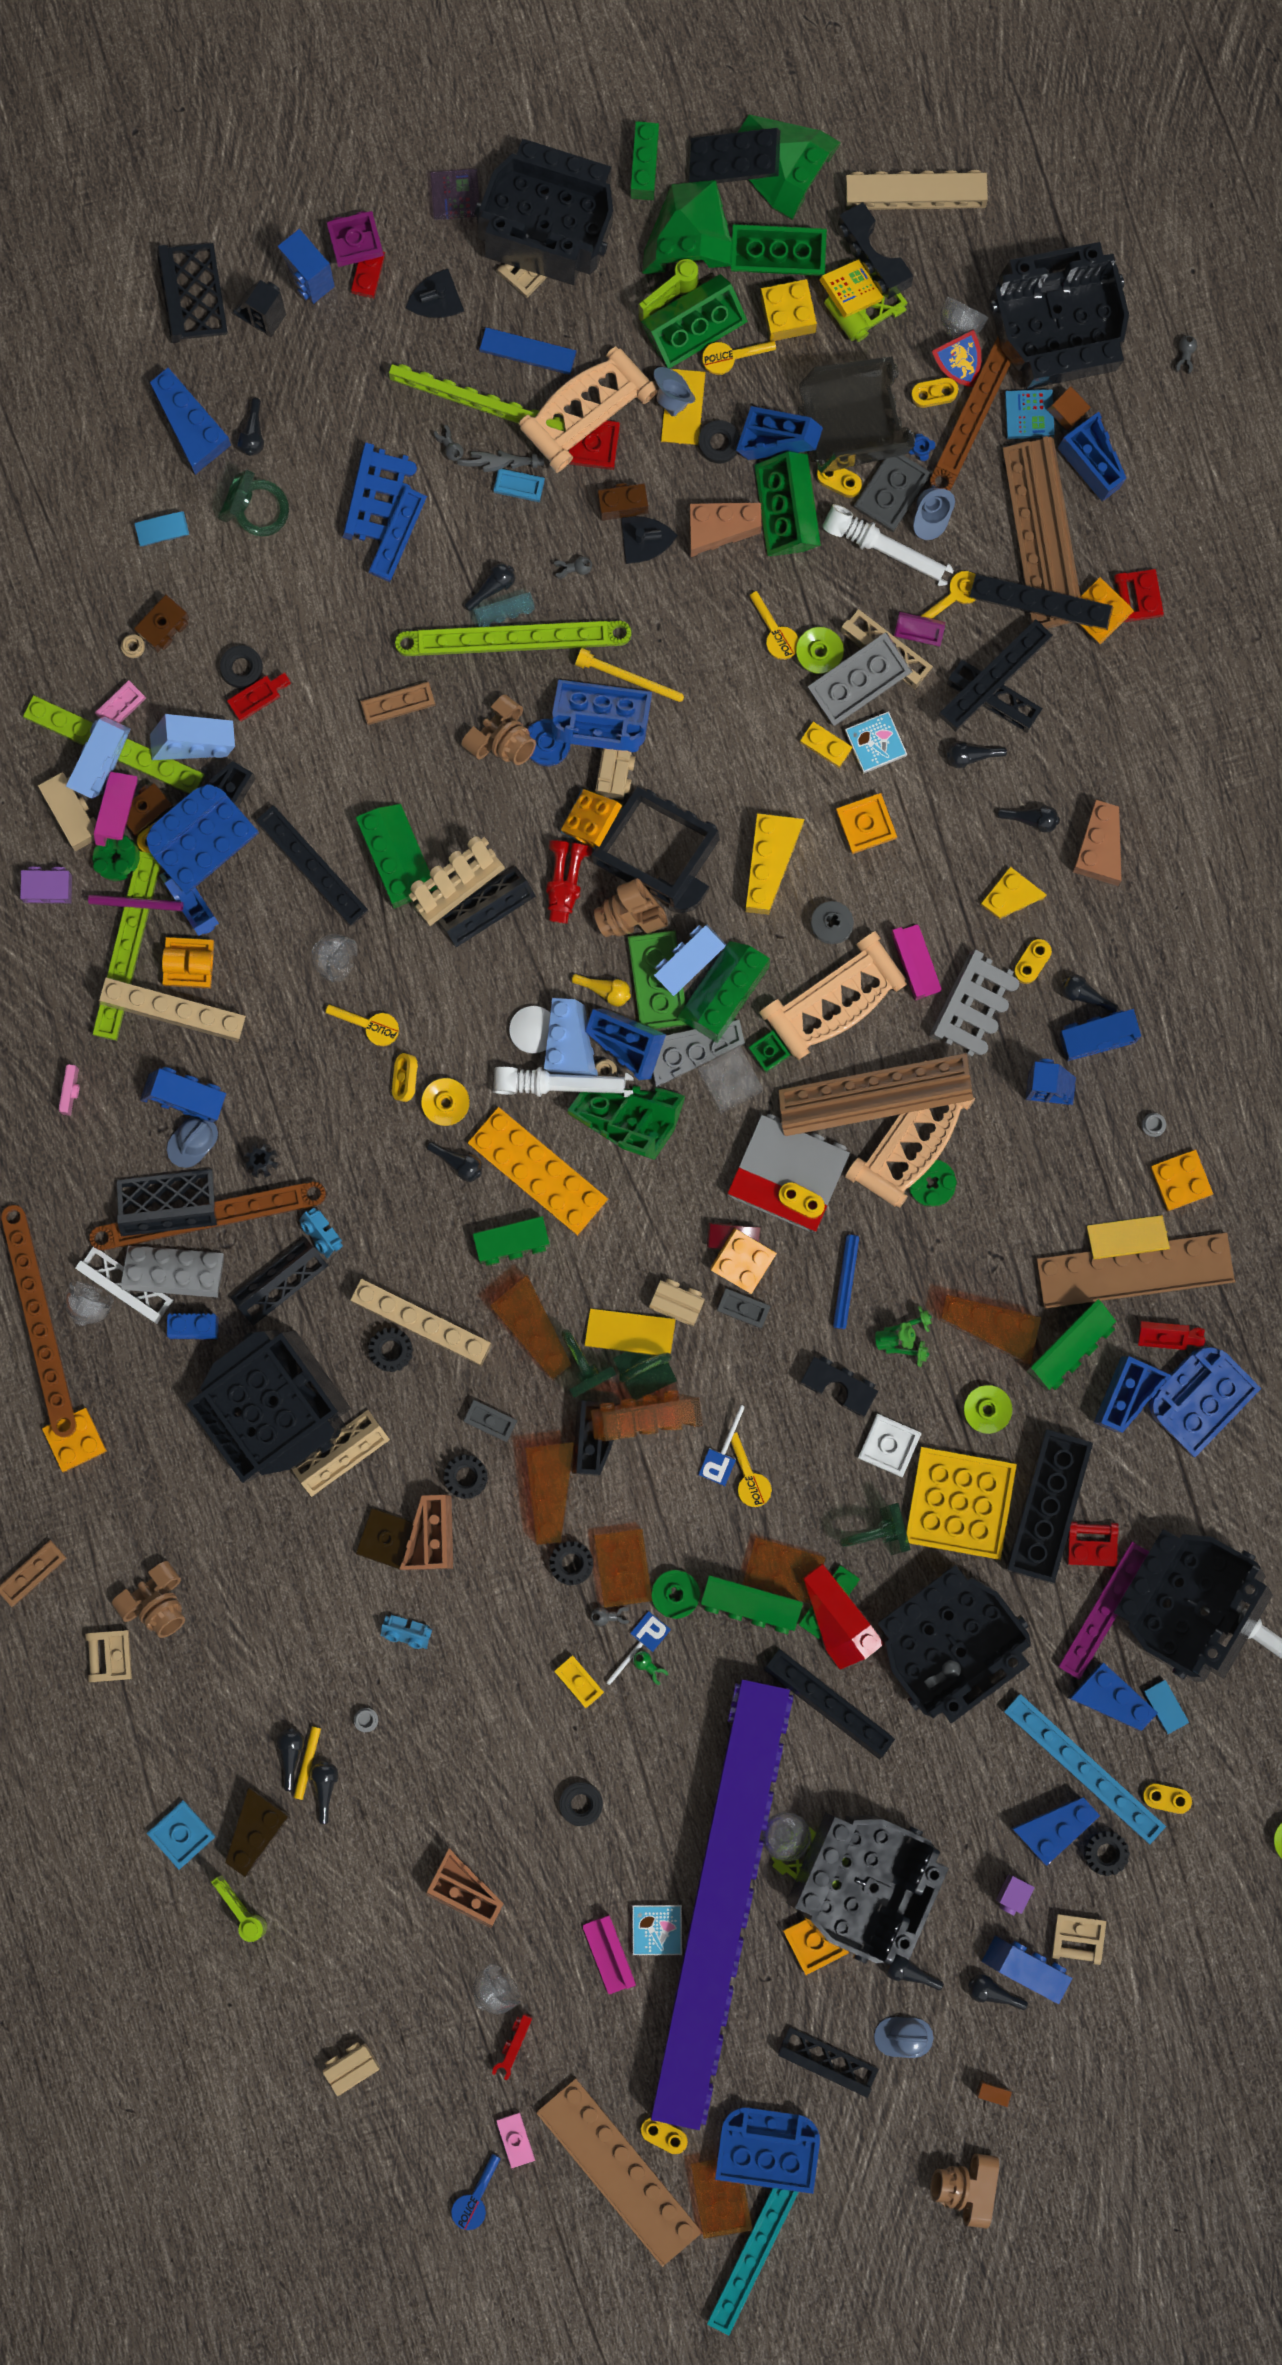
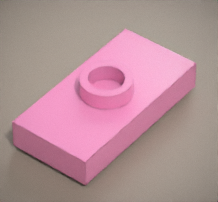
[95,680,146,723]
[59,1065,80,1116]
[496,2112,535,2168]

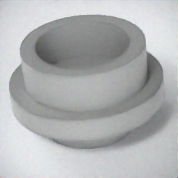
[1142,1113,1166,1137]
[354,1708,378,1732]

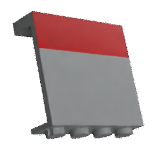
[727,1114,850,1234]

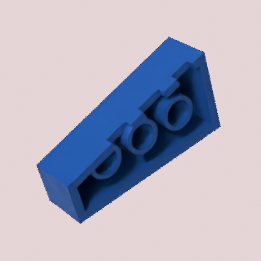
[150,368,231,475]

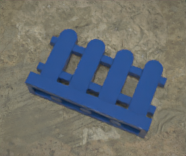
[342,442,417,541]

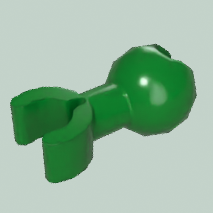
[633,1651,669,1685]

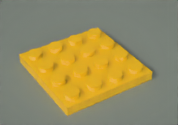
[904,1447,1017,1560]

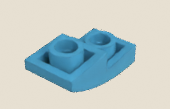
[134,512,189,547]

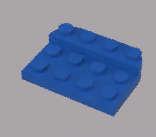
[551,680,652,752]
[147,785,259,895]
[1148,1346,1261,1458]
[715,2108,820,2194]

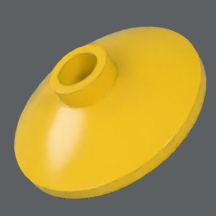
[422,1078,470,1126]

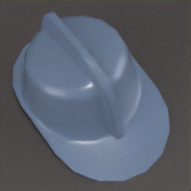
[653,367,695,416]
[913,485,955,540]
[167,1117,218,1168]
[874,2017,934,2058]

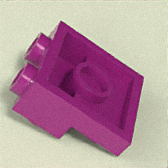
[327,211,384,267]

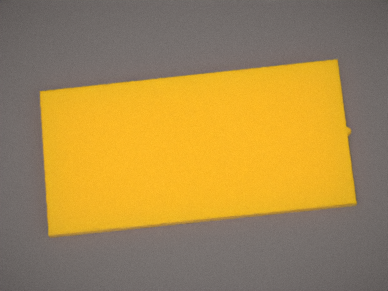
[661,369,706,445]
[1087,1215,1170,1259]

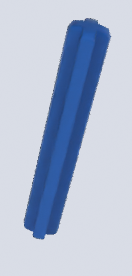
[833,1234,859,1329]

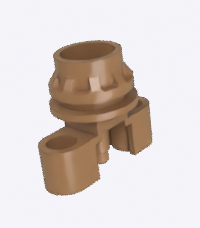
[462,695,536,765]
[594,878,668,937]
[112,1561,185,1638]
[930,2154,999,2229]

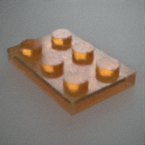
[594,1529,652,1608]
[742,1537,826,1604]
[691,2159,752,2239]

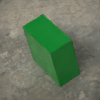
[748,1031,790,1074]

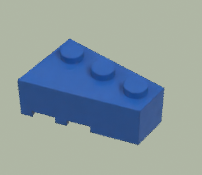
[278,229,335,304]
[1058,412,1126,502]
[585,1008,666,1080]
[1094,1356,1172,1433]
[1068,1663,1158,1731]

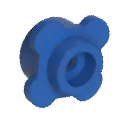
[908,434,936,461]

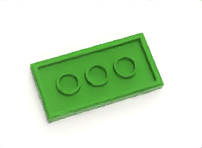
[628,931,687,1030]

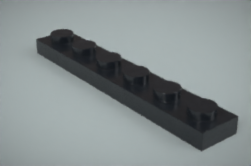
[970,574,1114,630]
[938,619,1053,732]
[256,805,369,926]
[764,1649,895,1760]

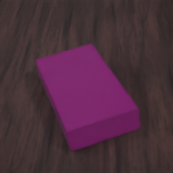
[894,612,946,647]

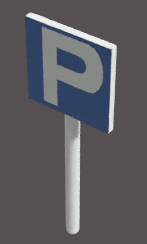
[699,1405,744,1486]
[607,1611,671,1685]

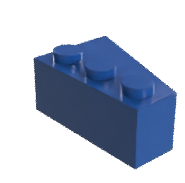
[736,406,823,460]
[1059,1009,1141,1062]
[1026,1059,1076,1105]
[140,1067,226,1123]
[1011,1797,1100,1866]
[981,1936,1072,2004]

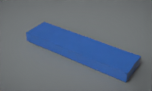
[480,327,576,375]
[368,487,427,582]

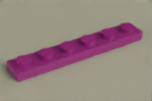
[1058,1542,1149,1680]

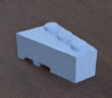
[150,714,235,760]
[66,717,131,799]
[654,924,727,996]
[544,998,598,1076]

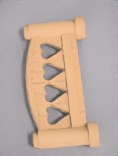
[519,346,659,473]
[759,931,907,1061]
[845,1060,975,1208]

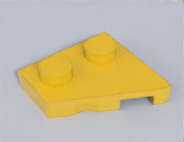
[981,867,1047,920]

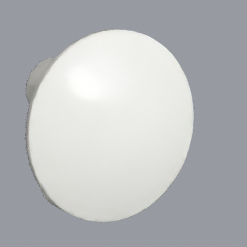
[509,1006,551,1053]

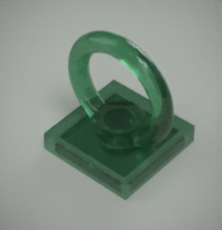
[217,469,289,537]
[561,1329,617,1398]
[613,1352,677,1402]
[839,1503,911,1556]

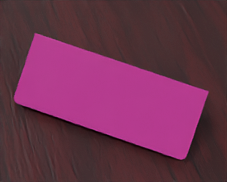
[94,772,138,846]
[891,925,942,1001]
[583,1915,636,1994]

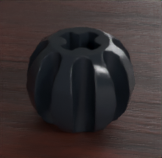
[243,1143,279,1178]

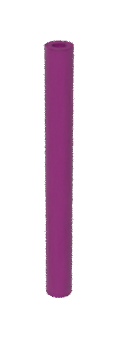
[88,895,183,911]

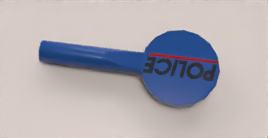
[451,2154,501,2230]

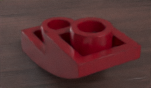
[707,1223,760,1249]

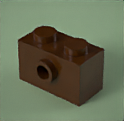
[598,483,648,521]
[134,595,189,653]
[126,783,174,838]

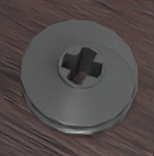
[811,901,854,944]

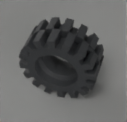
[369,1328,413,1372]
[444,1455,488,1499]
[550,1541,593,1585]
[1084,1831,1130,1876]

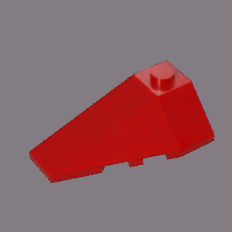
[803,1563,884,1670]

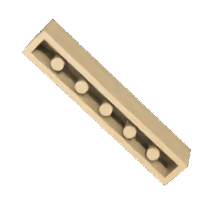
[845,170,988,210]
[99,978,246,1042]
[351,1279,492,1366]

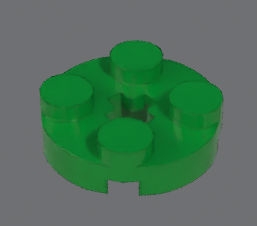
[93,835,140,882]
[909,1160,957,1207]
[652,1570,700,1619]

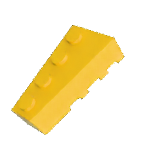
[745,814,805,915]

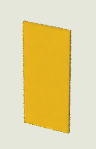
[585,1309,676,1357]

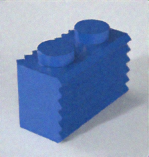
[167,1313,219,1339]

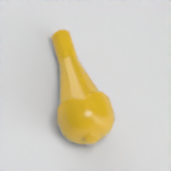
[572,974,631,1007]

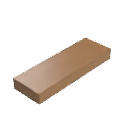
[361,682,436,725]
[0,1540,67,1607]

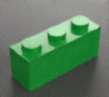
[631,122,659,200]
[473,1216,550,1267]

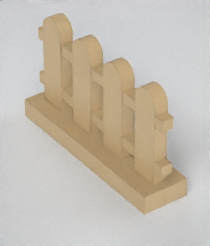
[409,836,505,926]

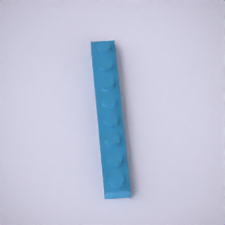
[1004,1694,1166,1845]

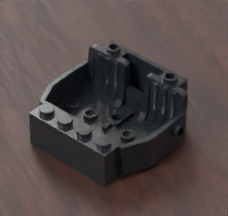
[474,138,613,285]
[989,242,1129,390]
[186,1330,351,1483]
[1114,1529,1273,1682]
[878,1564,1031,1724]
[786,1812,949,1965]

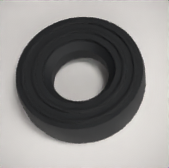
[698,420,740,464]
[220,645,263,689]
[559,1782,603,1826]

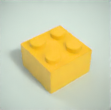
[760,279,817,341]

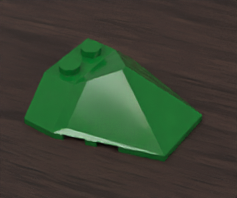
[738,114,841,220]
[642,180,733,274]
[568,1086,685,1160]

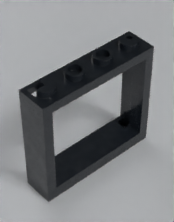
[592,786,720,908]

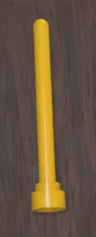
[575,648,684,702]

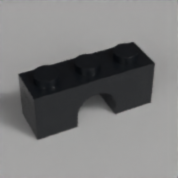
[800,1356,878,1418]

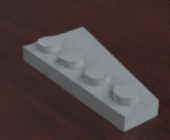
[653,1020,745,1087]

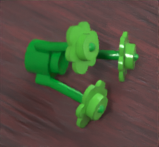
[875,1306,932,1367]

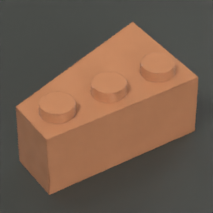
[690,503,762,557]
[1073,800,1121,886]
[400,1495,453,1570]
[426,1848,503,1928]

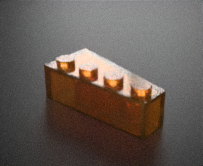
[490,1275,571,1381]
[939,1295,1041,1366]
[591,1390,703,1441]
[526,1442,574,1546]

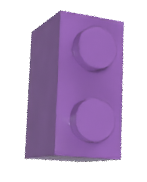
[20,867,72,903]
[996,1874,1035,1915]

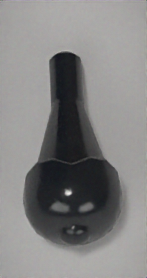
[237,398,264,456]
[464,563,516,611]
[946,741,1007,769]
[998,805,1060,833]
[1061,974,1118,1013]
[427,1142,483,1182]
[277,1728,305,1791]
[310,1761,338,1824]
[884,1954,944,1991]
[968,1974,1028,2010]

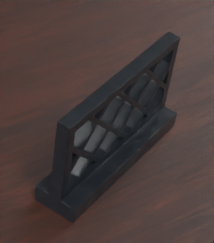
[157,243,228,343]
[117,1169,217,1237]

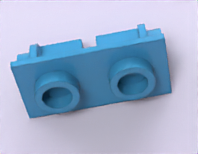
[299,1208,343,1259]
[380,1615,433,1649]

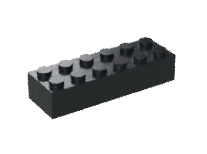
[1005,1429,1093,1584]

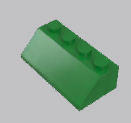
[731,224,827,276]
[641,274,748,369]
[755,451,821,556]
[356,804,437,909]
[677,941,770,1043]
[1026,1299,1116,1391]
[700,1576,803,1635]

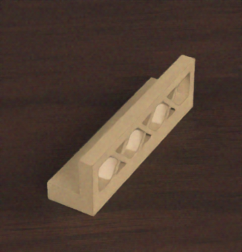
[841,609,933,689]
[292,1410,390,1497]

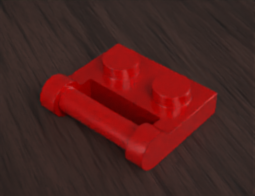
[1114,569,1164,622]
[1068,1521,1119,1567]

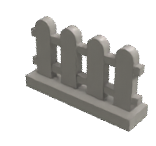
[929,950,1019,1057]

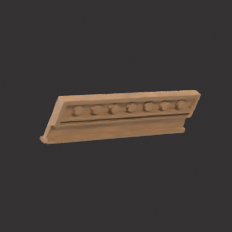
[1003,436,1081,629]
[779,1053,974,1136]
[1036,1233,1235,1309]
[536,2078,702,2267]

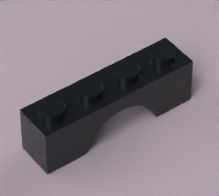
[837,202,913,299]

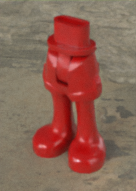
[546,840,593,924]

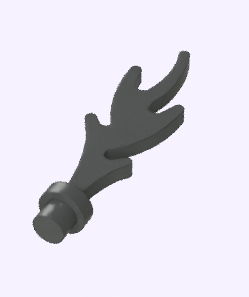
[457,450,544,472]

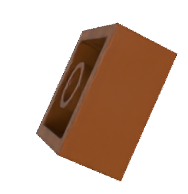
[1047,386,1091,430]
[976,2080,1012,2107]

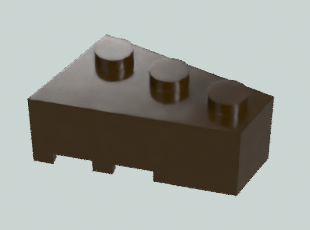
[225,1787,291,1877]

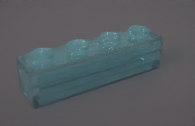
[474,592,535,627]

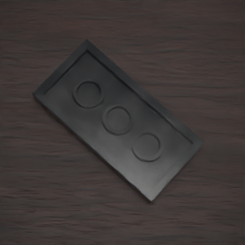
[689,128,781,183]

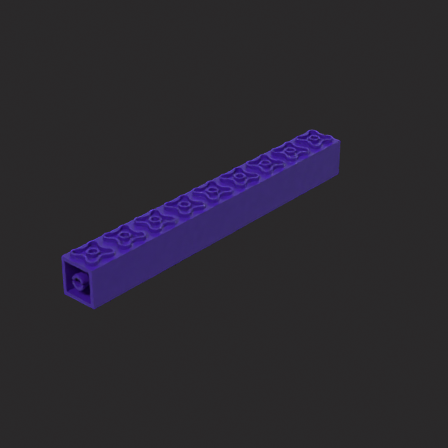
[651,1679,794,2130]

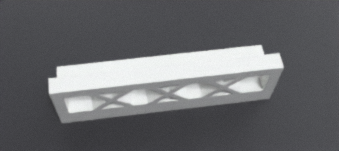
[75,1247,173,1324]

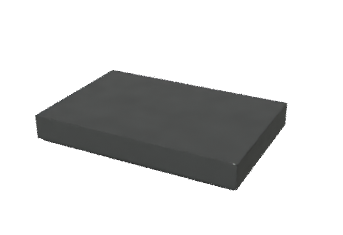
[854,448,932,532]

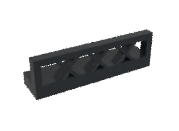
[947,660,1043,733]
[438,866,536,947]
[230,1237,328,1326]
[777,2027,879,2098]

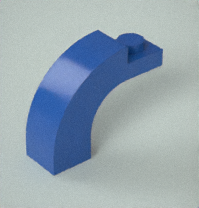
[159,871,219,936]

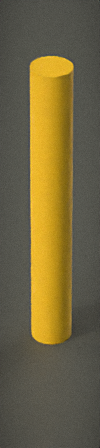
[293,1726,321,1800]

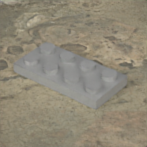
[808,632,913,726]
[121,1246,224,1298]

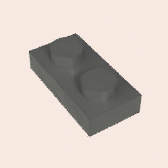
[717,1289,771,1329]
[463,1400,517,1443]

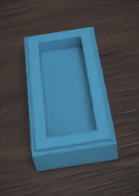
[494,469,545,502]
[1143,1680,1189,1734]

